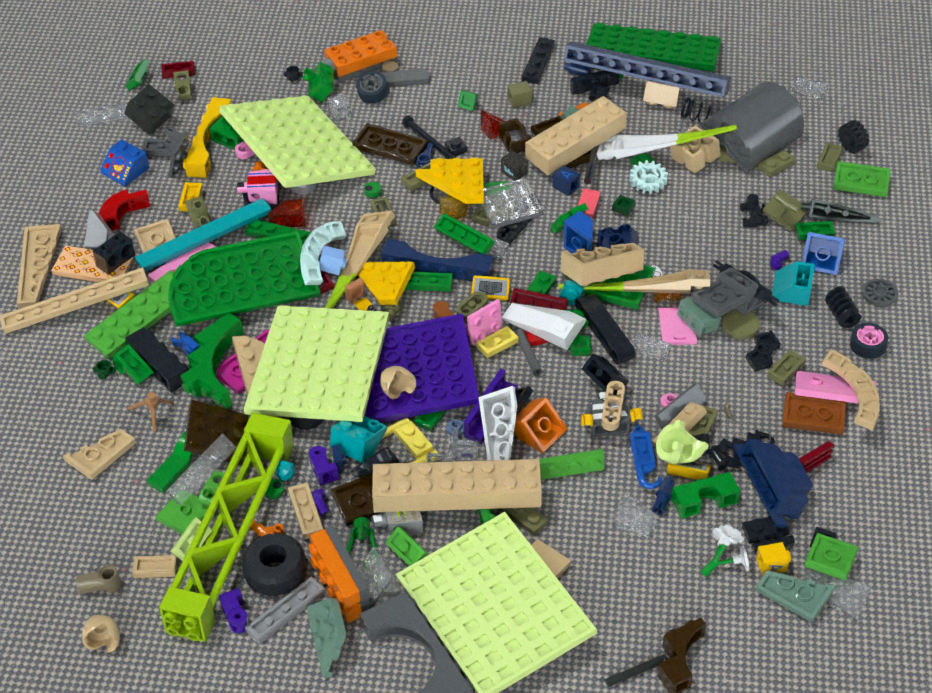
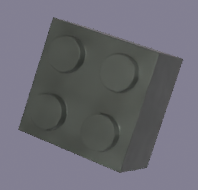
[124,84,175,135]

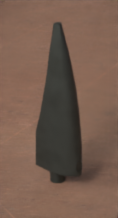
[801,199,882,222]

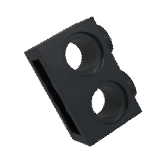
[92,231,135,275]

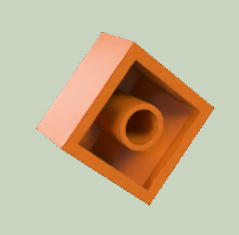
[514,397,568,453]

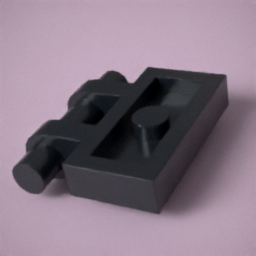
[742,516,795,552]

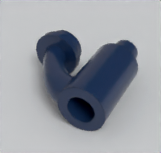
[564,63,591,76]

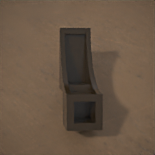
[657,618,706,693]

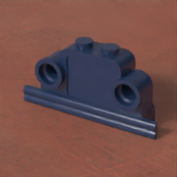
[733,439,813,528]

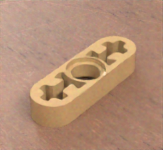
[601,381,625,431]

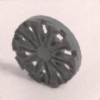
[862,278,898,307]

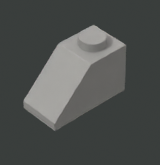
[84,210,113,249]

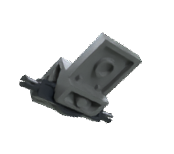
[691,260,779,317]

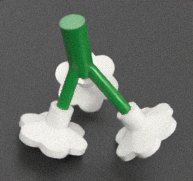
[700,525,749,577]

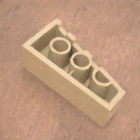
[561,243,644,286]

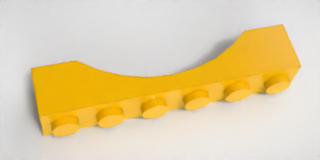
[183,97,232,178]

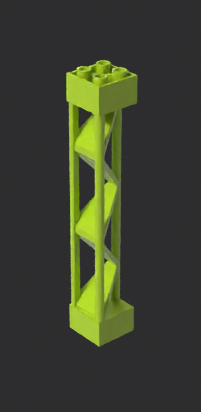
[159,412,294,642]

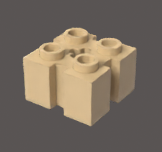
[670,125,721,173]

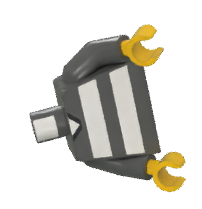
[581,392,643,437]

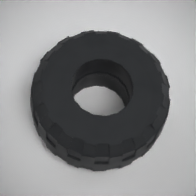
[242,533,307,596]

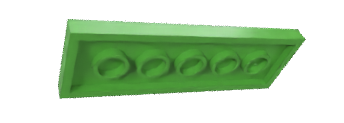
[84,270,174,359]

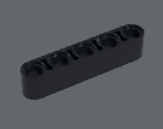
[575,293,636,365]

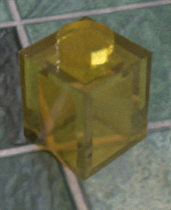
[439,195,468,219]

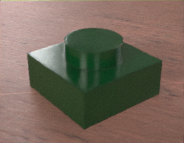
[612,195,636,216]

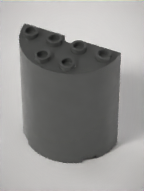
[700,82,804,174]

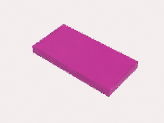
[216,329,270,394]

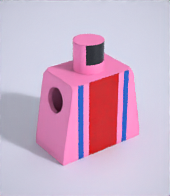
[237,169,278,204]

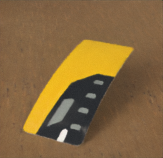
[353,297,377,311]

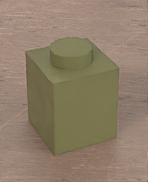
[507,81,534,108]

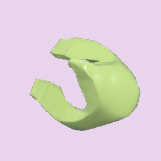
[656,420,709,464]

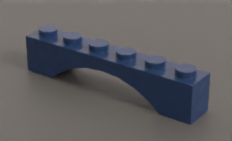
[381,239,494,282]

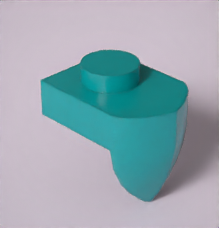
[559,280,584,305]

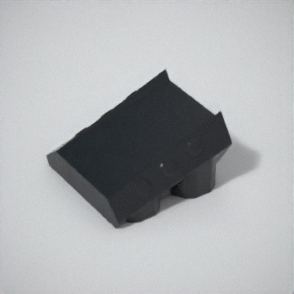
[350,447,400,477]

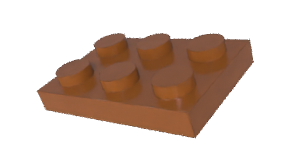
[782,392,846,435]

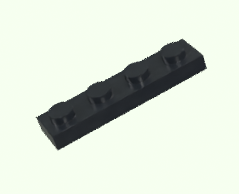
[521,37,555,84]

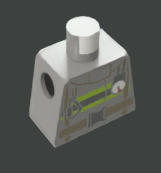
[372,511,423,536]

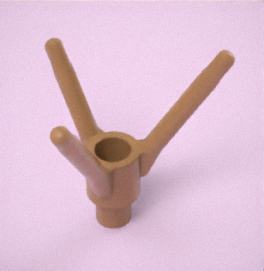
[127,392,174,432]

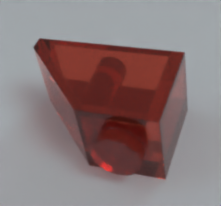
[268,199,306,227]

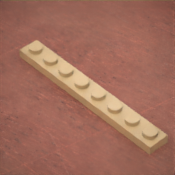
[0,268,149,334]

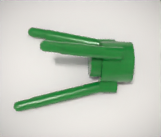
[347,517,381,565]

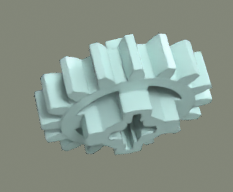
[629,160,668,194]

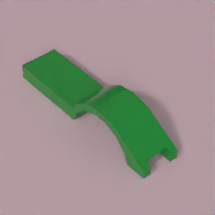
[147,431,193,494]

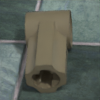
[76,565,122,594]

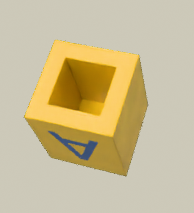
[756,542,791,576]

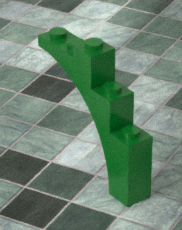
[181,313,244,409]

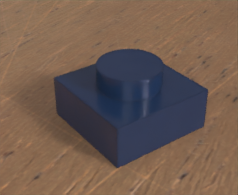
[332,444,347,473]

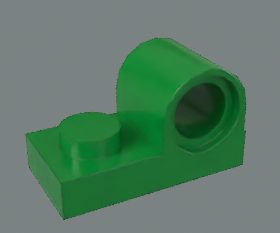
[113,344,154,386]

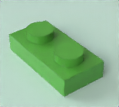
[385,526,428,566]

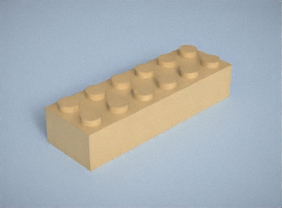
[525,96,627,176]

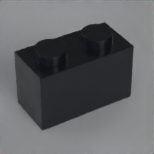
[581,354,629,396]

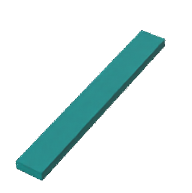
[135,198,272,272]

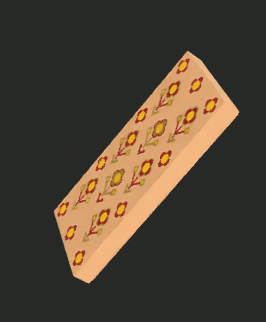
[51,246,134,282]

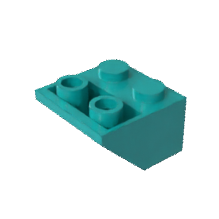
[772,261,815,306]
[329,416,387,463]

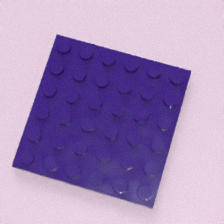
[364,313,479,423]

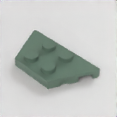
[307,598,347,678]

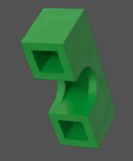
[671,472,740,519]

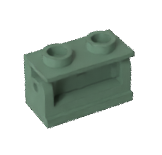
[677,297,722,337]

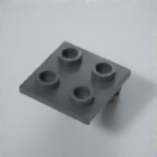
[164,126,190,178]

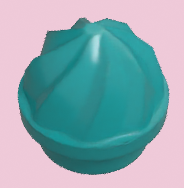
[276,461,295,481]

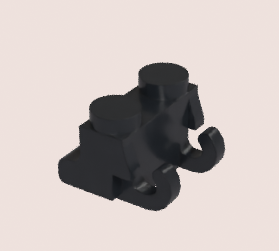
[739,194,769,227]

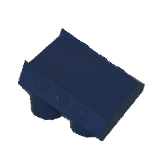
[596,224,639,249]

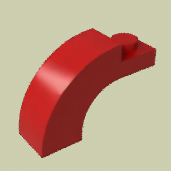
[99,189,150,231]

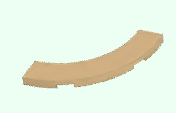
[822,349,880,431]

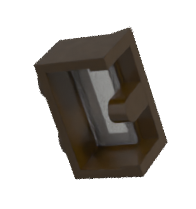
[498,118,532,157]

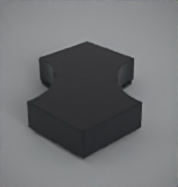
[746,331,781,372]

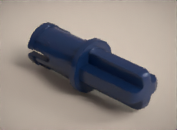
[652,476,675,515]

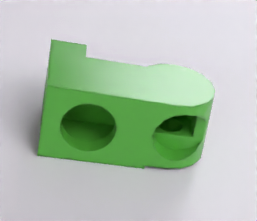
[199,470,232,506]

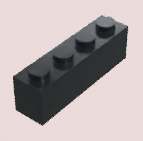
[125,327,189,393]

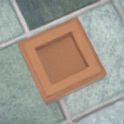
[345,278,365,303]

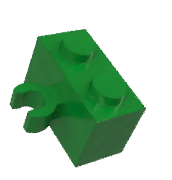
[302,61,334,102]
[210,116,244,150]

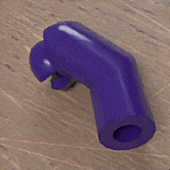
[312,489,330,516]

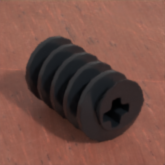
[825,286,862,328]

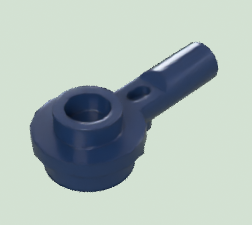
[416,143,434,168]

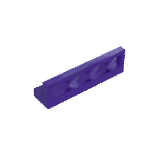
[463,369,518,444]

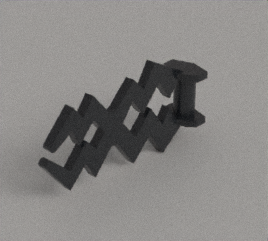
[708,430,774,471]

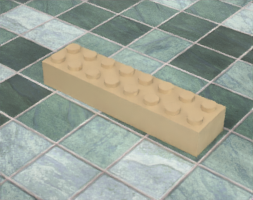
[372,459,541,513]

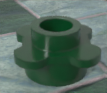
[93,360,116,379]

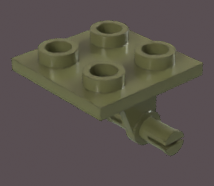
[762,189,808,231]

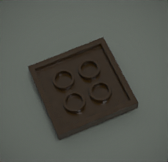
[184,400,249,466]

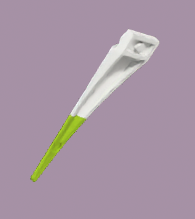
[597,125,738,160]

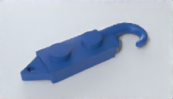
[629,424,662,489]

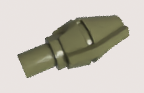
[383,300,402,321]

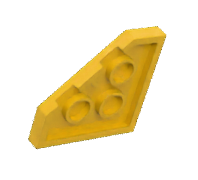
[358,261,415,305]

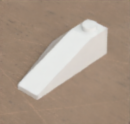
[502,303,586,350]
[478,386,517,460]

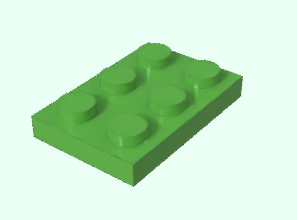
[833,161,891,197]

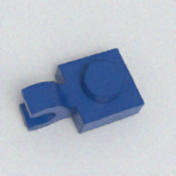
[171,332,200,356]

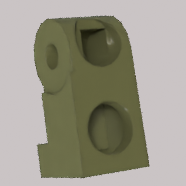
[173,70,192,101]

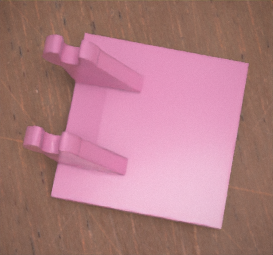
[465,299,503,345]

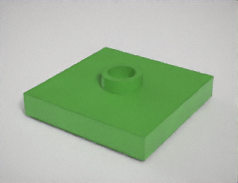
[156,489,209,534]
[804,533,858,581]

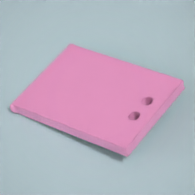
[658,307,697,345]

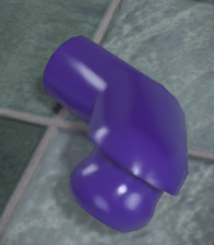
[770,250,789,270]

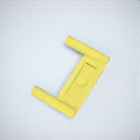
[382,418,439,463]

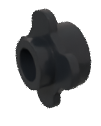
[284,66,303,81]

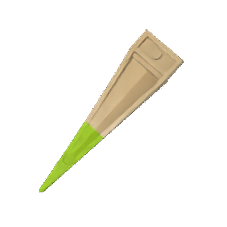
[325,211,395,309]
[558,269,710,294]

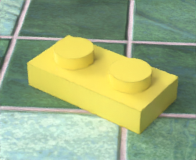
[476,326,518,359]

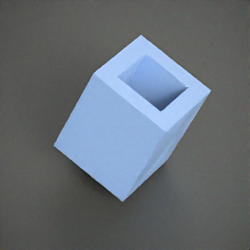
[319,245,347,275]

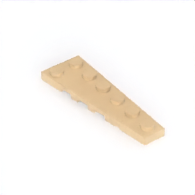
[17,224,61,308]

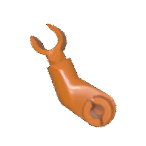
[242,514,285,537]

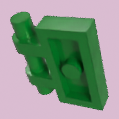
[550,203,588,234]

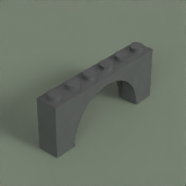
[360,592,473,693]

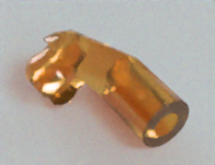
[653,293,682,303]

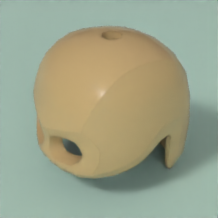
[380,366,416,399]
[82,615,120,653]

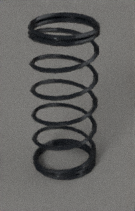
[681,97,720,124]

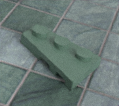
[756,571,835,623]

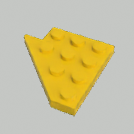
[415,157,484,204]

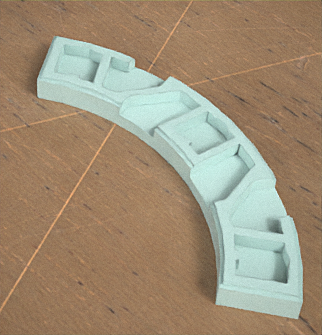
[300,221,347,285]

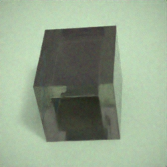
[501,151,528,182]

